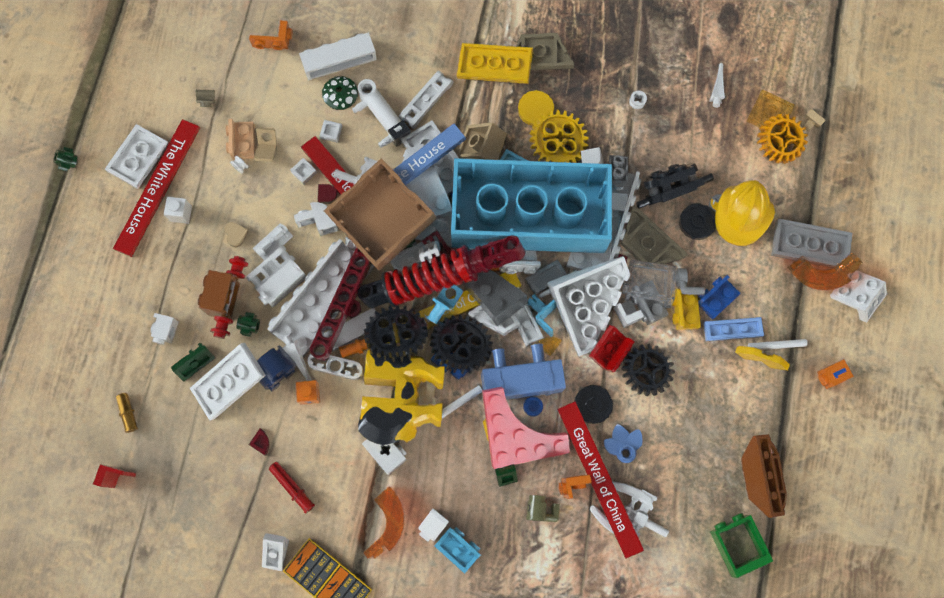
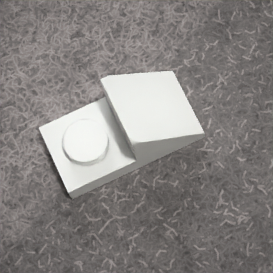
[262,533,289,571]

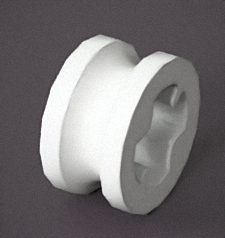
[629,91,647,109]
[230,156,248,174]

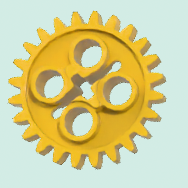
[529,110,589,163]

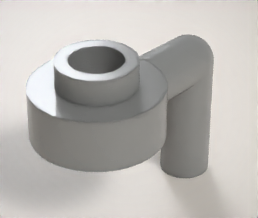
[673,268,705,295]

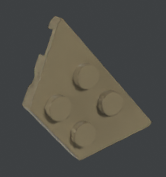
[516,33,574,70]
[621,205,688,270]

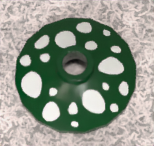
[322,76,358,110]

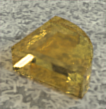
[536,337,562,357]

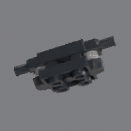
[636,163,714,209]

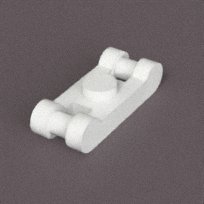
[245,245,295,290]

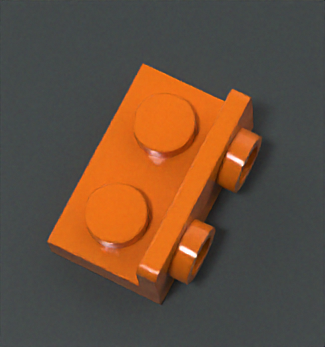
[559,475,591,499]

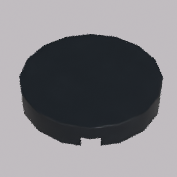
[679,203,716,240]
[574,385,613,424]

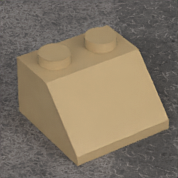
[457,122,507,160]

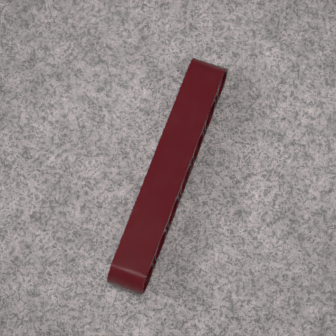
[310,247,372,361]

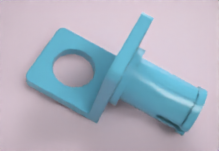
[427,284,463,324]
[528,294,556,337]

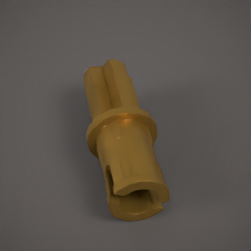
[116,393,138,433]

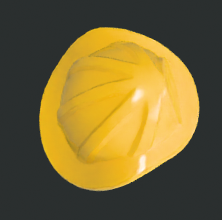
[715,180,775,246]

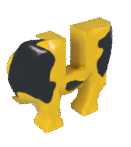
[358,349,445,445]

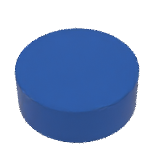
[523,397,543,417]

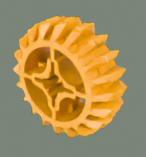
[757,114,808,164]

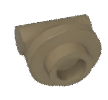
[196,89,215,107]

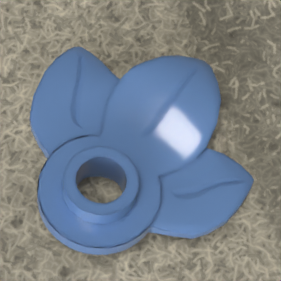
[604,424,642,463]

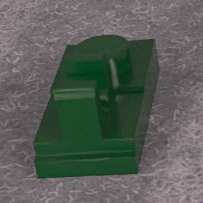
[171,343,216,382]

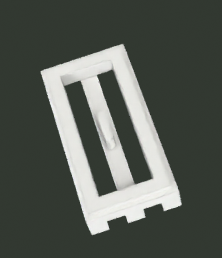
[419,240,441,262]

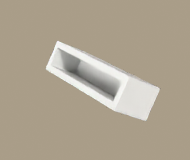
[299,32,377,81]

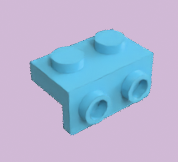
[434,527,481,574]

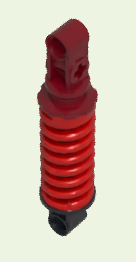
[357,235,526,308]

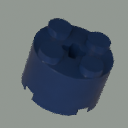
[257,345,296,392]

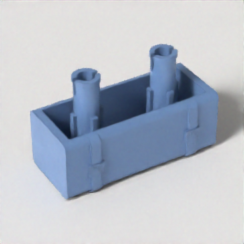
[481,344,566,400]

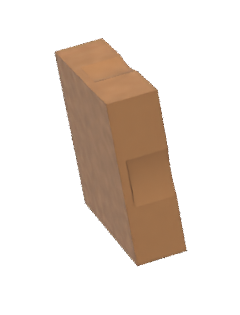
[324,158,437,271]

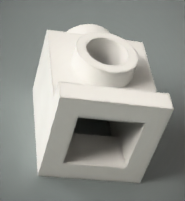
[151,313,179,345]

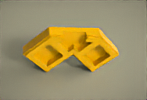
[735,346,790,370]

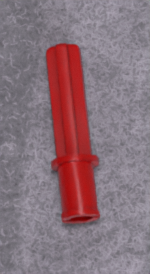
[269,461,315,514]

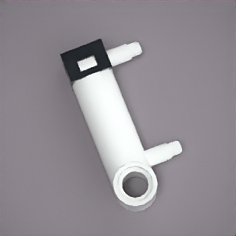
[352,79,411,148]

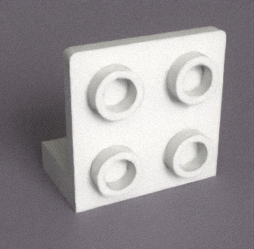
[830,268,887,323]

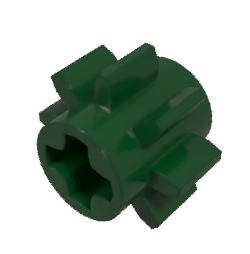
[53,147,77,171]
[236,312,260,337]

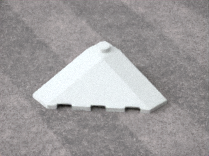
[402,144,452,219]
[547,256,630,356]

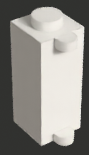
[257,259,306,308]

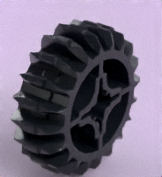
[621,344,675,397]

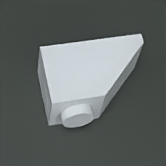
[418,509,449,542]

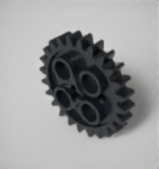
[364,305,428,362]
[429,314,493,374]

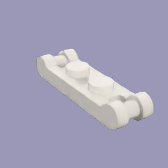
[399,70,454,129]

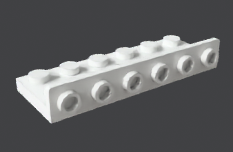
[566,171,642,271]
[268,239,375,357]

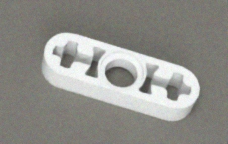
[307,352,363,380]

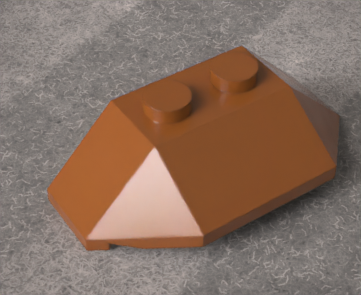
[741,434,787,518]

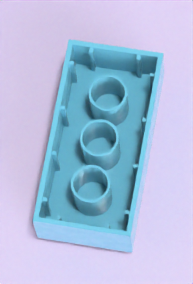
[451,158,612,253]

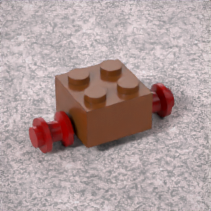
[198,256,248,339]

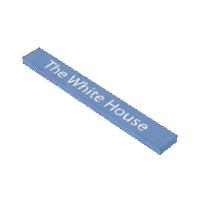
[393,123,466,185]

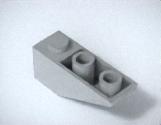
[608,155,628,211]

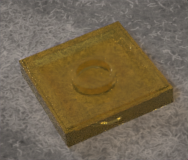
[746,89,795,133]

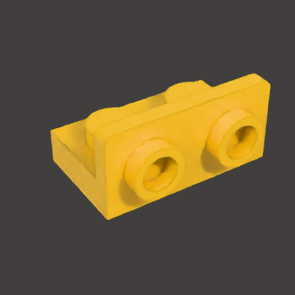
[670,289,701,330]

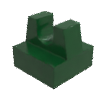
[495,464,518,487]

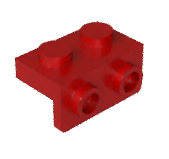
[589,325,635,372]

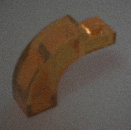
[787,253,863,290]
[363,486,405,559]

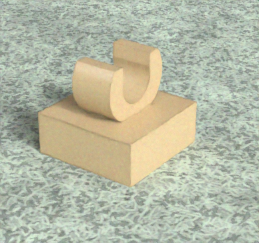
[803,109,825,131]

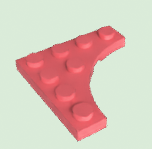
[482,387,570,469]

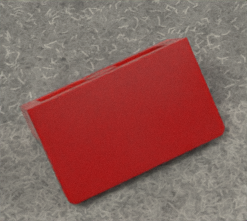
[93,464,136,488]

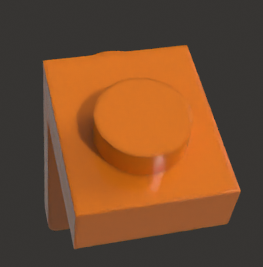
[249,20,293,50]

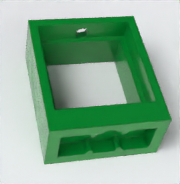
[710,513,773,578]

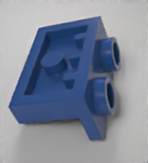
[698,275,741,320]

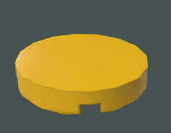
[518,90,554,126]

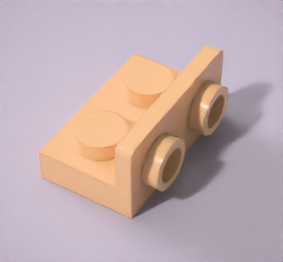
[226,119,255,160]

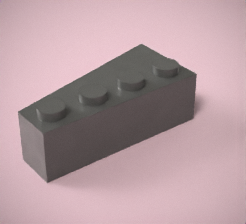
[462,269,528,326]

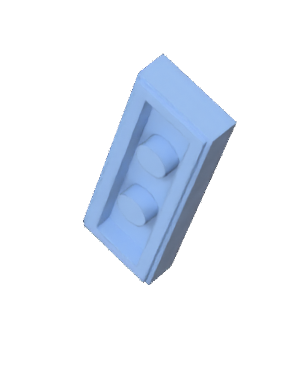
[703,317,764,341]

